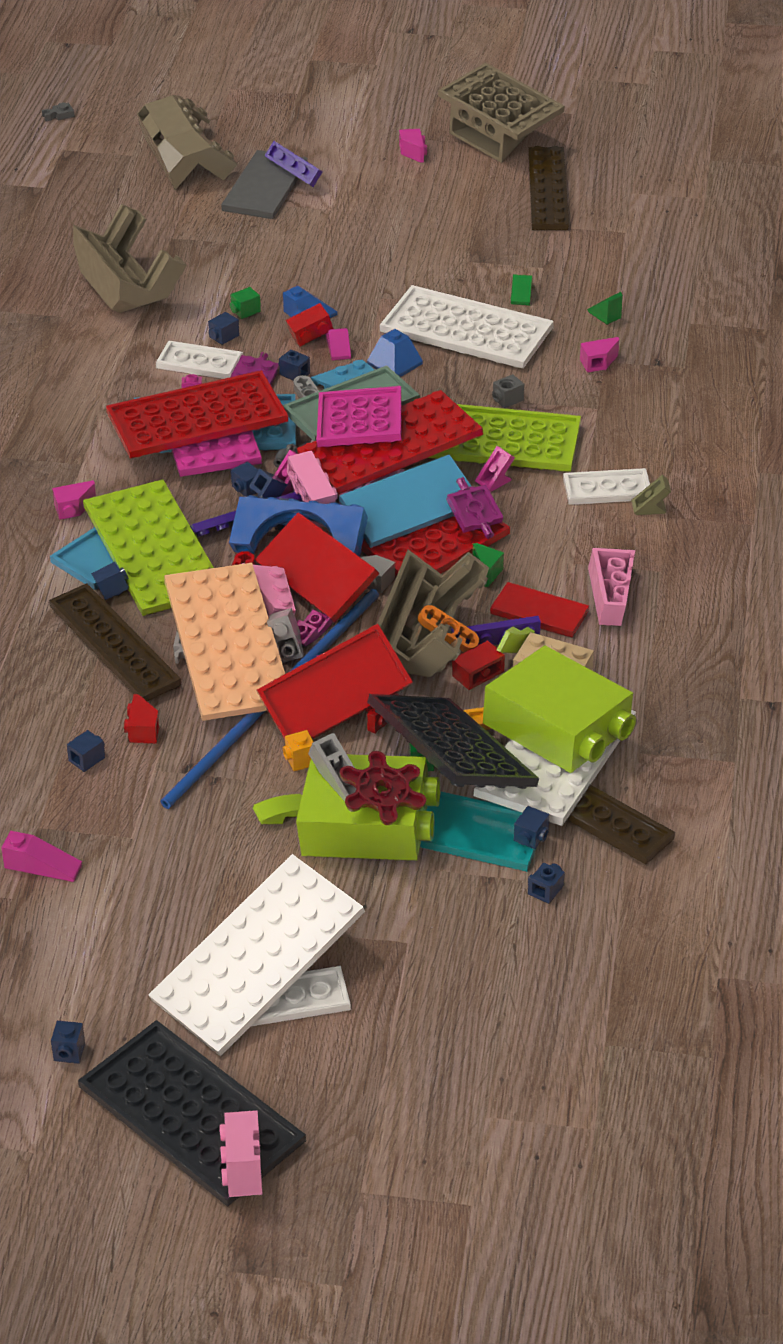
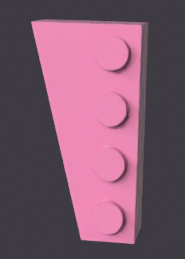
[588,548,635,626]

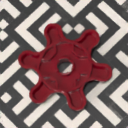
[339,751,426,826]

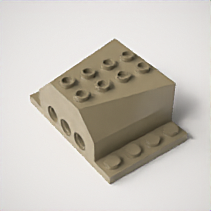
[438,63,565,163]

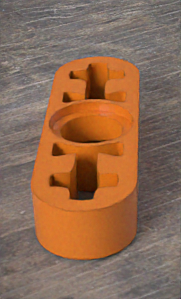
[418,605,479,652]

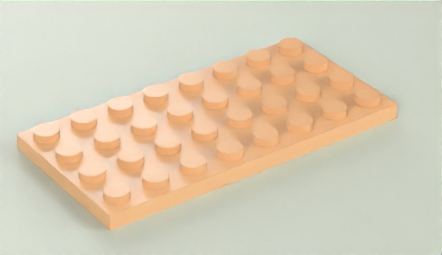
[164,563,285,721]

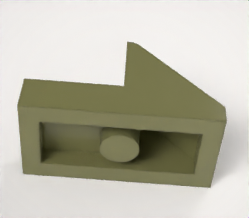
[631,475,671,515]

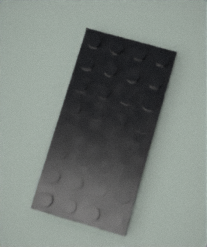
[367,694,539,789]
[78,1020,306,1207]

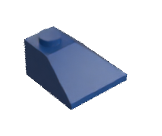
[283,286,338,318]
[367,329,423,377]

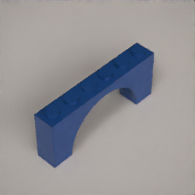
[229,495,368,557]

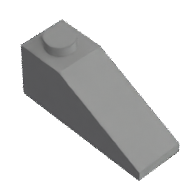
[308,733,356,801]

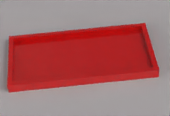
[255,512,380,622]
[256,624,413,740]

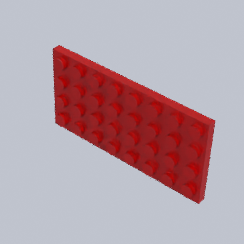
[106,370,288,458]
[297,390,483,495]

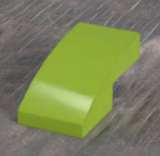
[496,627,535,653]
[253,794,302,824]

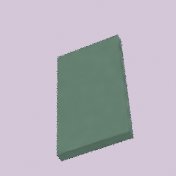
[283,365,420,441]

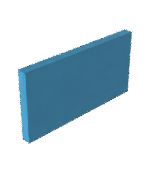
[339,455,472,548]
[50,527,113,590]

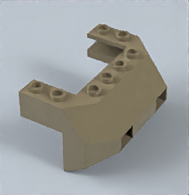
[137,95,237,190]
[73,204,187,313]
[377,550,489,677]

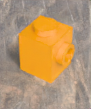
[282,730,313,771]

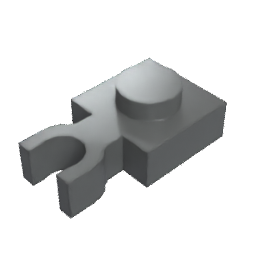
[42,103,75,121]

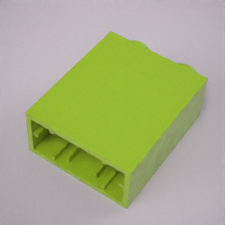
[483,645,636,773]
[296,754,440,861]

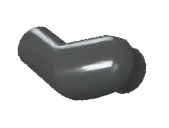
[273,444,297,468]

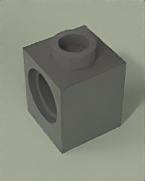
[492,374,525,408]

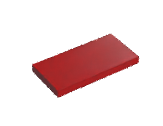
[490,582,589,638]

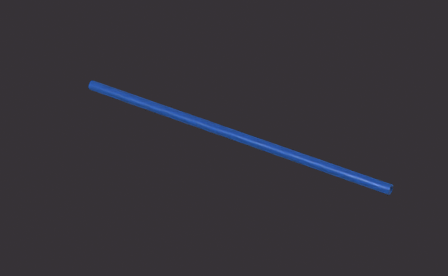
[160,589,379,809]

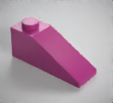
[1,830,82,882]

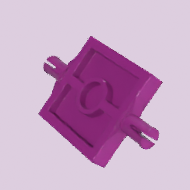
[231,352,279,385]
[446,477,504,539]

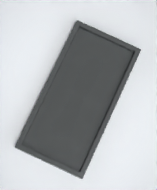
[221,150,308,219]

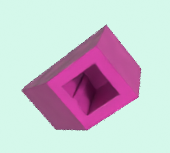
[399,129,427,163]
[580,337,619,373]

